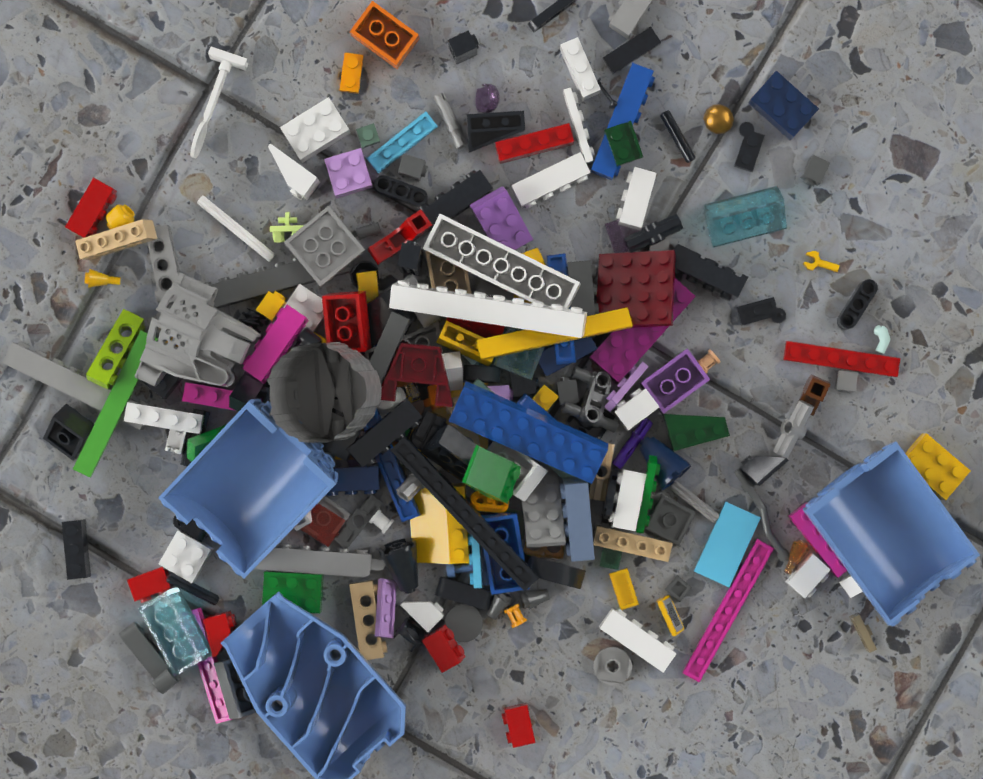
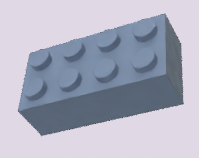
[560,477,595,562]

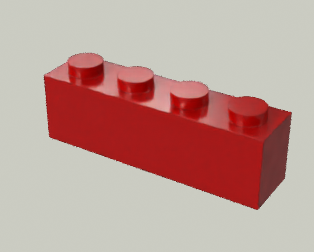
[495,123,574,164]

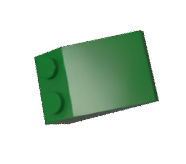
[462,445,521,504]

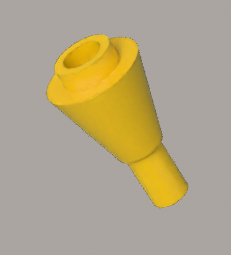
[84,269,121,288]

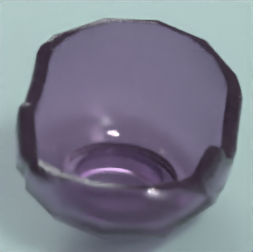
[475,83,500,113]

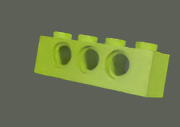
[86,309,146,390]

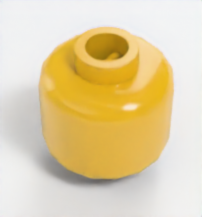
[106,204,135,229]

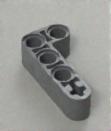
[119,621,181,694]

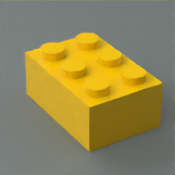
[905,433,971,500]

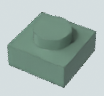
[356,123,380,148]

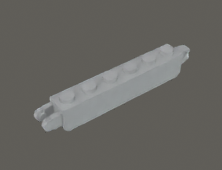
[256,544,386,578]

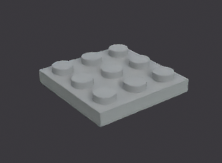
[284,206,365,287]

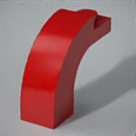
[367,210,432,265]

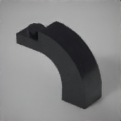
[524,552,586,589]

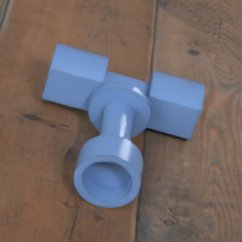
[446,546,489,585]

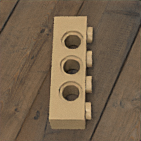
[75,219,158,260]
[593,525,673,562]
[349,580,387,660]

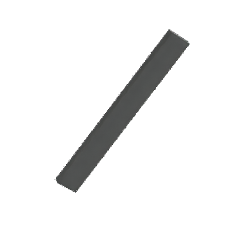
[329,311,411,461]

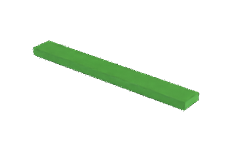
[73,330,158,478]

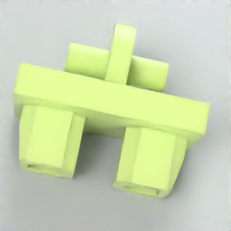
[270,212,304,243]

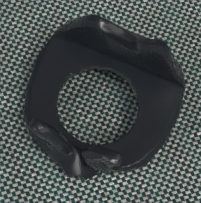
[393,617,425,652]

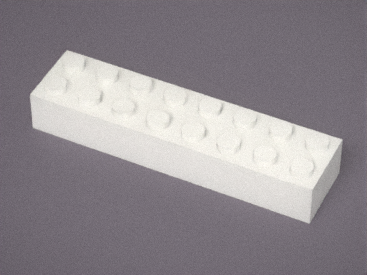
[423,214,581,309]

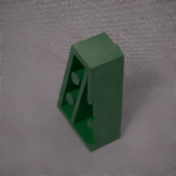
[662,414,730,451]

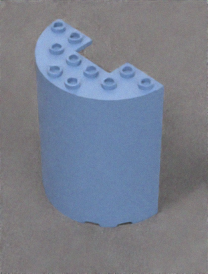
[158,399,338,578]
[803,441,980,626]

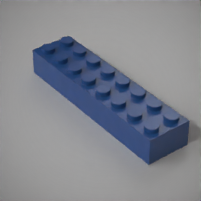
[449,381,608,484]

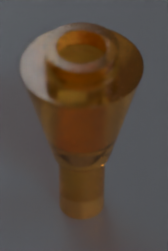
[784,540,810,575]

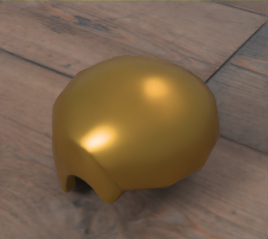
[703,104,734,134]

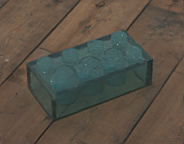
[138,587,212,677]

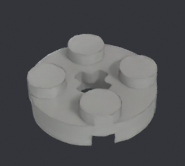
[593,646,632,686]

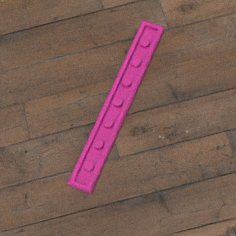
[682,539,774,683]

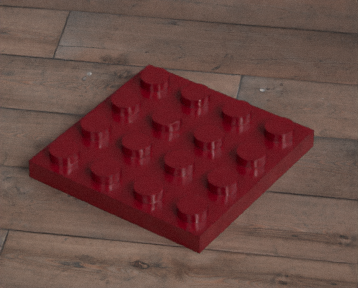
[597,250,676,327]

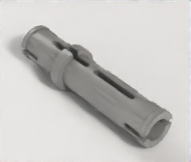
[433,92,468,149]

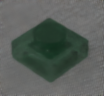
[599,547,622,570]

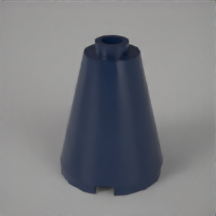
[639,436,691,490]

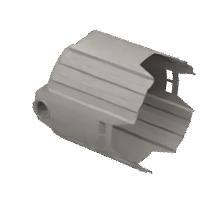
[267,342,381,443]

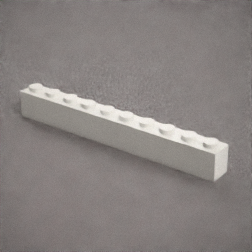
[389,280,587,338]

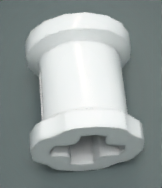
[369,509,394,534]

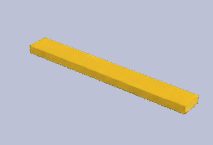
[476,307,633,360]

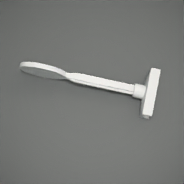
[190,47,248,159]

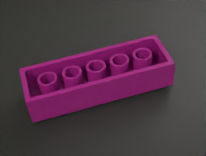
[589,278,696,383]

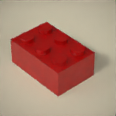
[322,291,372,352]

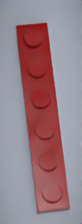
[783,341,901,377]

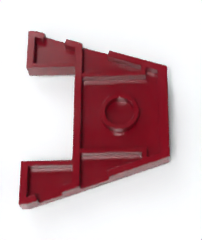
[381,343,454,407]

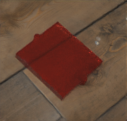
[300,503,345,547]

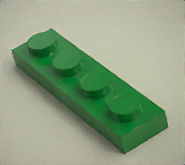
[636,455,660,533]

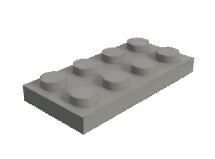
[521,473,566,548]

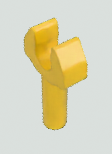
[803,251,840,272]

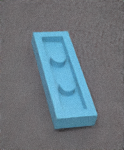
[468,534,483,589]

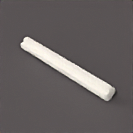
[197,196,275,262]

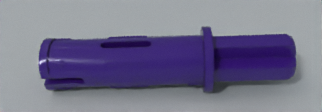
[612,418,653,469]

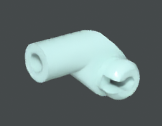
[874,325,891,354]

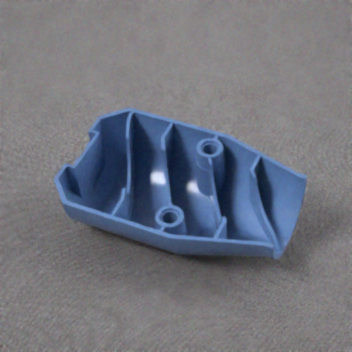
[221,592,406,779]

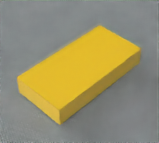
[609,568,639,610]

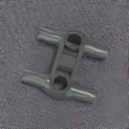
[561,366,627,433]

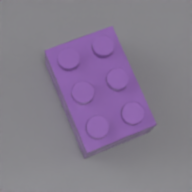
[469,186,533,250]
[639,348,710,414]

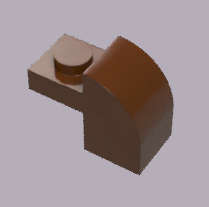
[799,374,831,416]

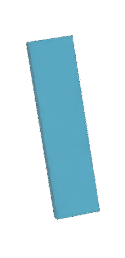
[366,112,438,174]

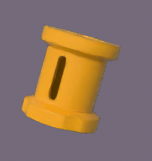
[504,603,527,628]

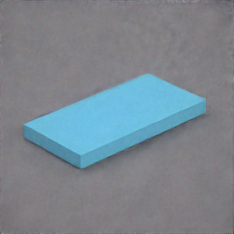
[694,501,761,587]

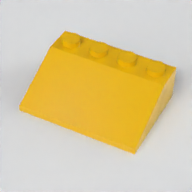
[410,483,470,564]

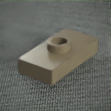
[849,613,877,653]

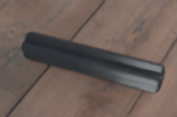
[660,110,696,163]
[166,572,219,605]

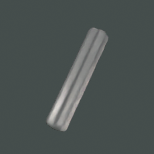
[670,481,720,523]

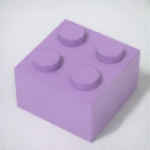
[324,148,373,198]

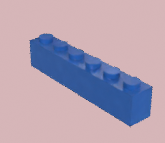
[590,63,655,180]

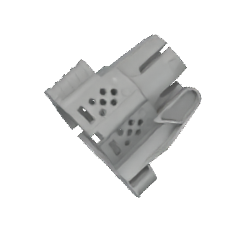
[135,273,261,387]

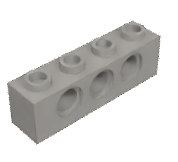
[144,225,180,305]

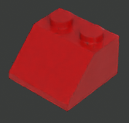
[203,610,237,657]

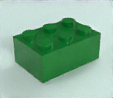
[262,570,324,614]

